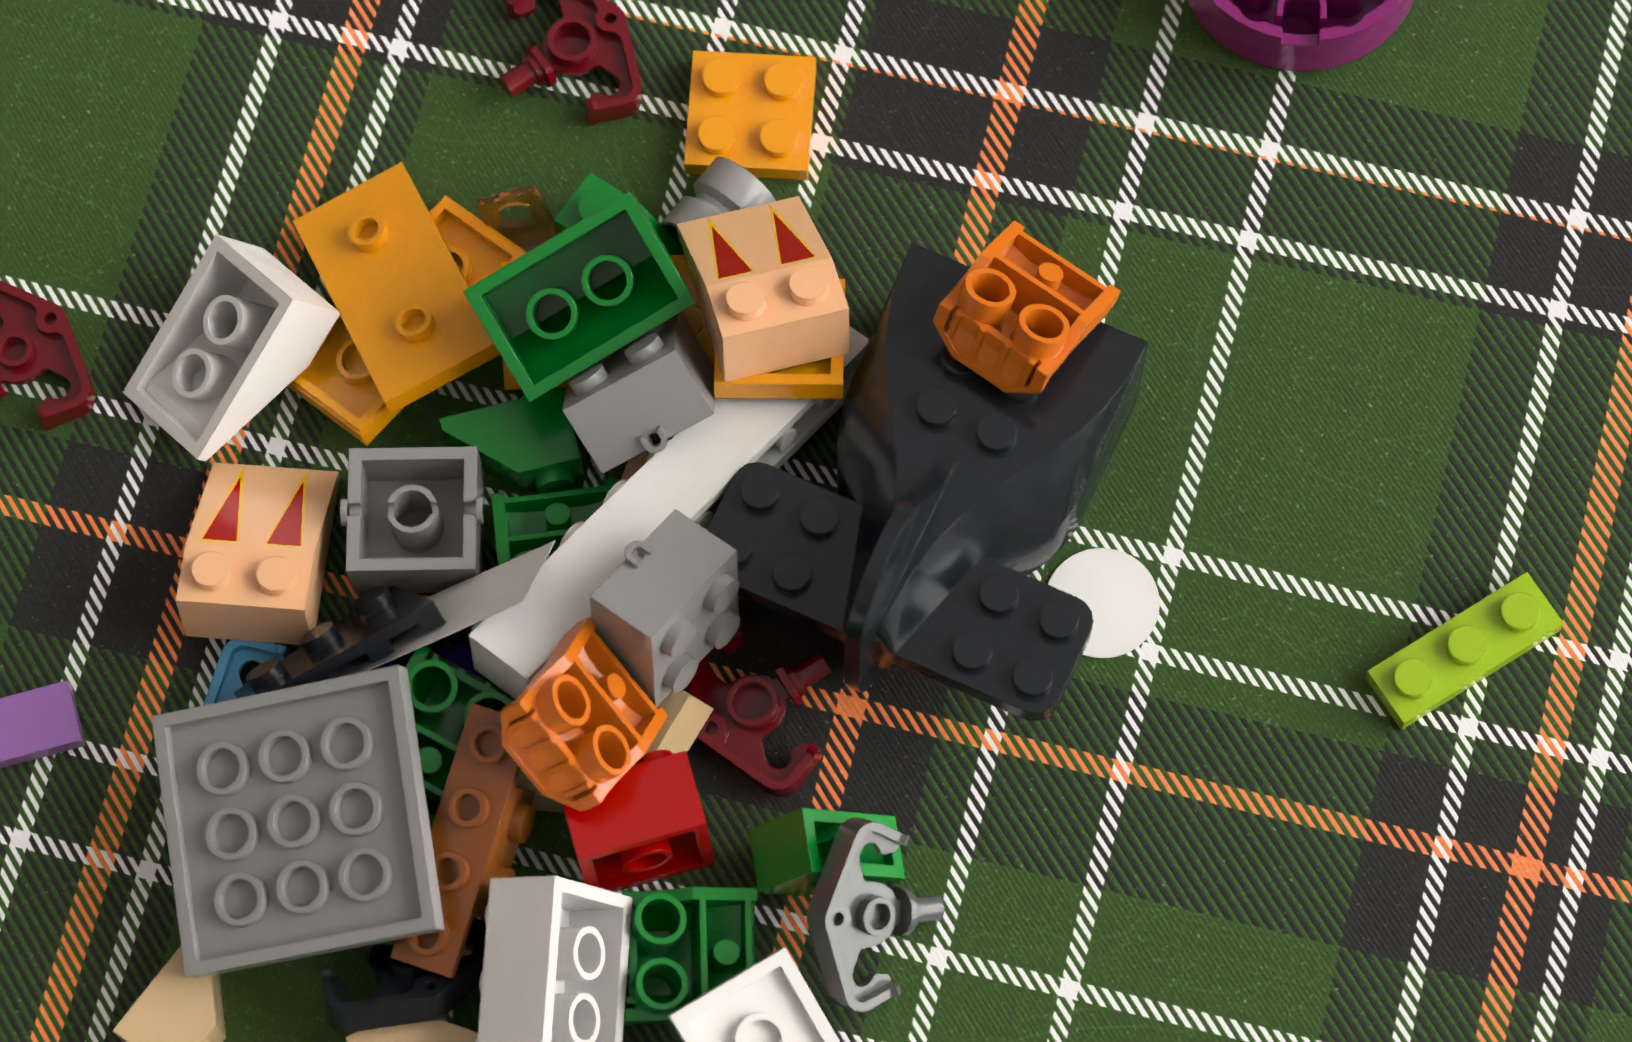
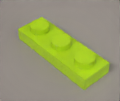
[1365,572,1564,730]

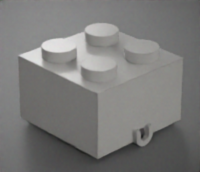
[562,312,715,474]
[340,446,484,594]
[590,509,740,707]

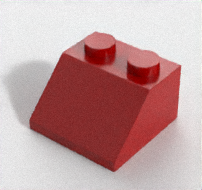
[563,750,715,892]

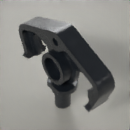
[321,917,486,1032]

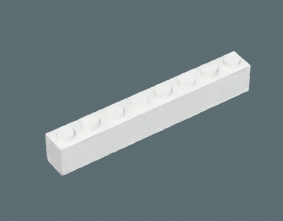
[469,326,869,700]

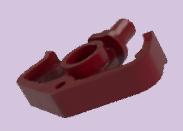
[499,0,642,125]
[0,280,96,430]
[688,624,832,797]

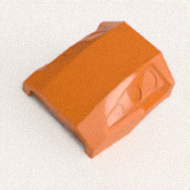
[933,220,1121,394]
[500,617,668,812]

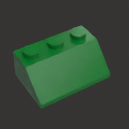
[463,191,696,403]

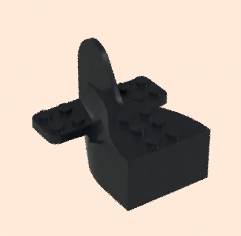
[707,243,1149,721]

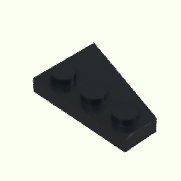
[234,585,446,698]

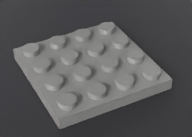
[151,665,445,979]

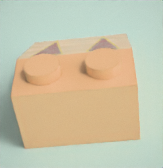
[677,196,850,382]
[175,462,340,645]

